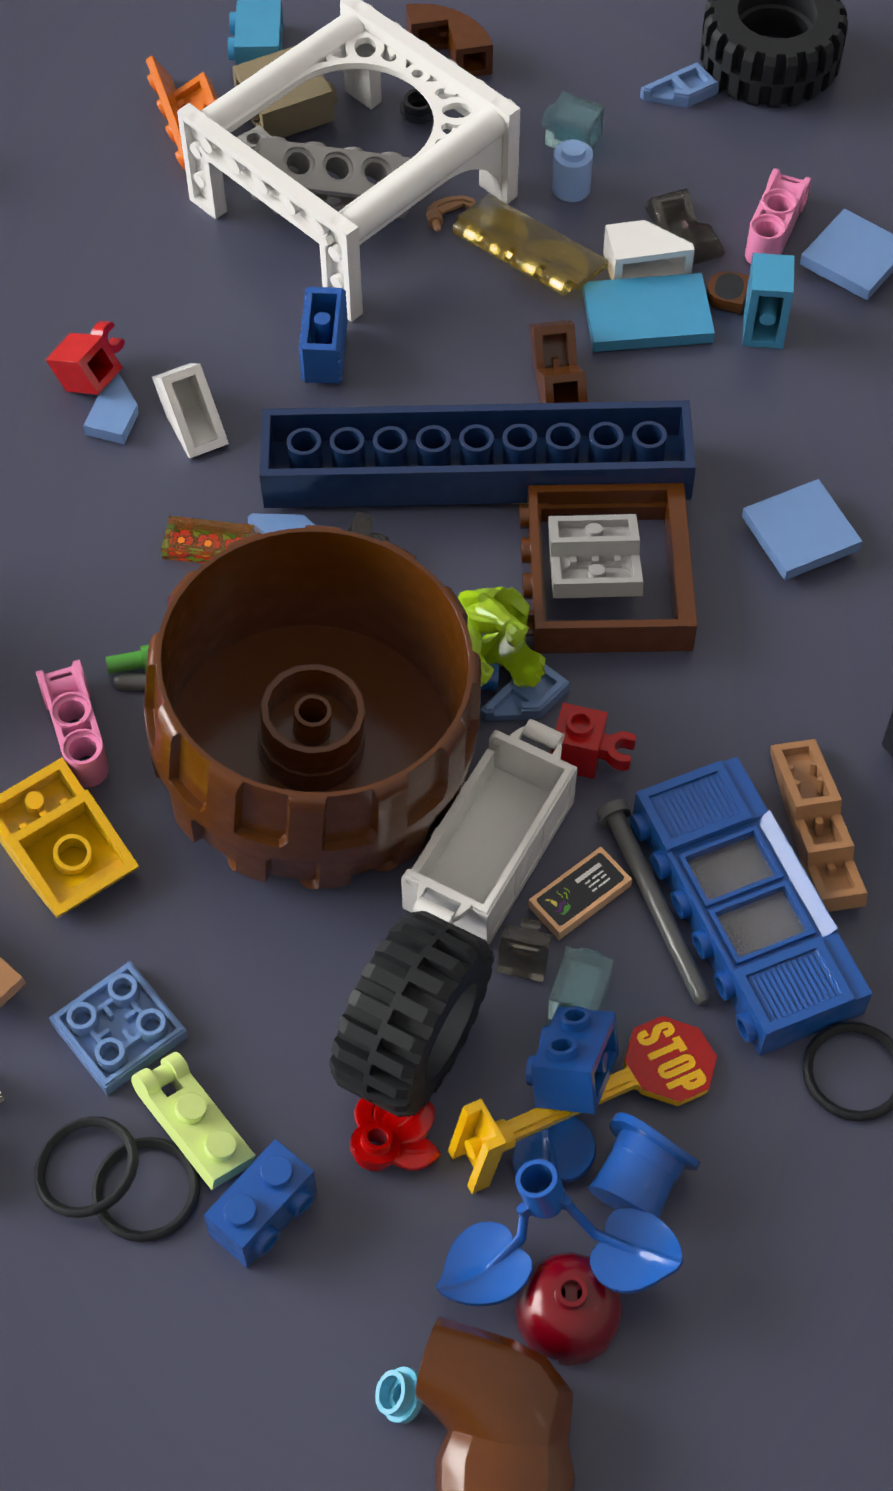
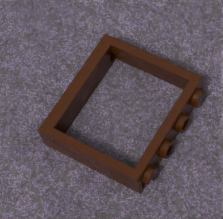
[519,483,697,654]

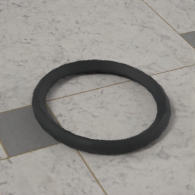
[802,1022,893,1121]
[34,1116,139,1218]
[92,1137,200,1242]

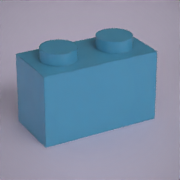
[228,0,284,65]
[742,253,795,349]

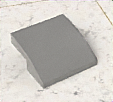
[548,514,644,598]

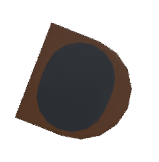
[706,271,749,314]

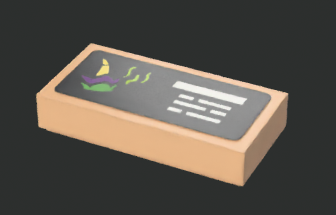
[528,847,632,940]

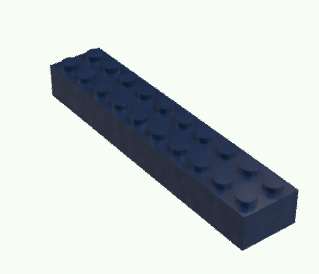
[259,400,696,508]

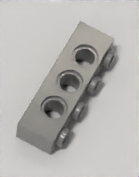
[252,136,412,219]

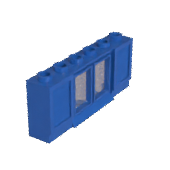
[629,757,872,1056]

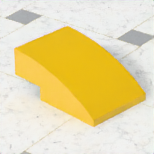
[0,757,139,919]

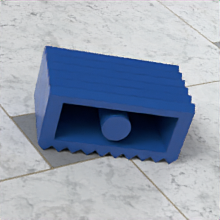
[298,287,348,384]

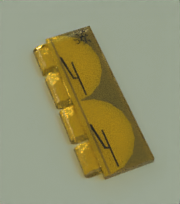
[453,194,608,295]

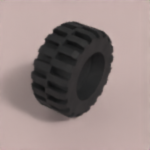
[700,0,848,108]
[329,911,494,1117]

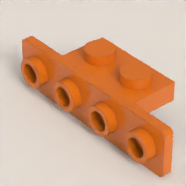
[146,55,218,171]

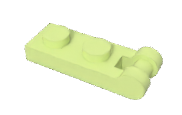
[131,1052,256,1190]

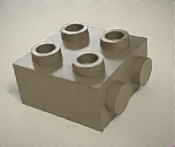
[232,46,338,138]

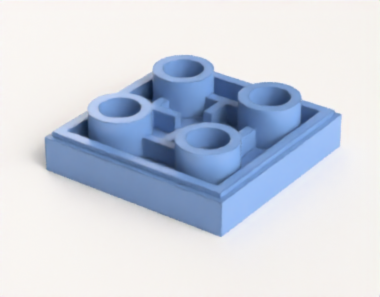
[800,208,893,300]
[742,479,863,581]
[49,961,188,1096]

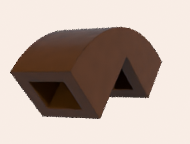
[406,4,493,77]
[529,320,588,403]

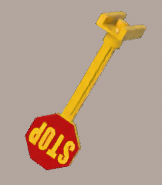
[448,1016,717,1194]

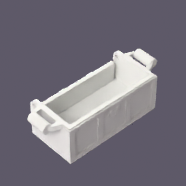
[401,719,577,945]

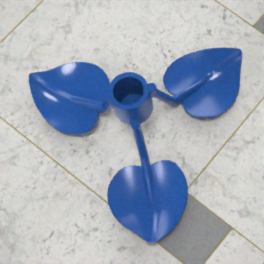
[436,1116,683,1307]

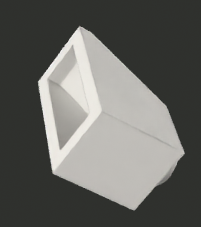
[603,220,695,280]
[152,363,229,458]

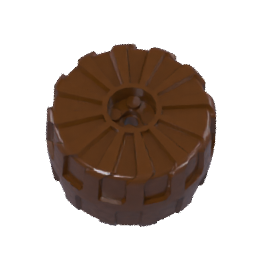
[144,525,482,889]

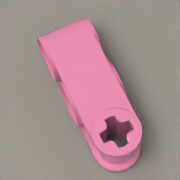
[745,168,812,264]
[36,659,109,788]

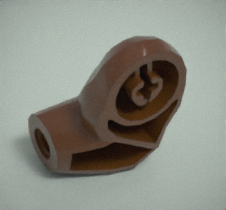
[416,1317,576,1491]

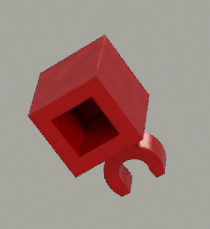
[45,321,125,395]
[551,702,637,779]

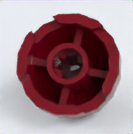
[516,1252,622,1365]

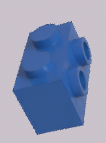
[526,1006,619,1114]
[203,1139,317,1268]

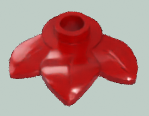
[350,1098,441,1171]

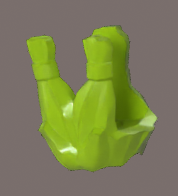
[457,587,546,688]

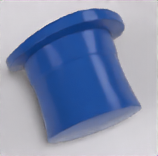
[588,1112,701,1219]

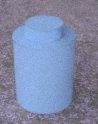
[552,139,593,202]

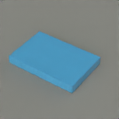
[582,273,715,352]

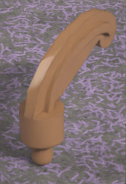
[426,195,476,232]

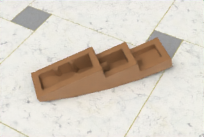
[770,739,868,912]

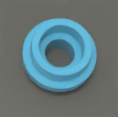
[375,1367,423,1424]

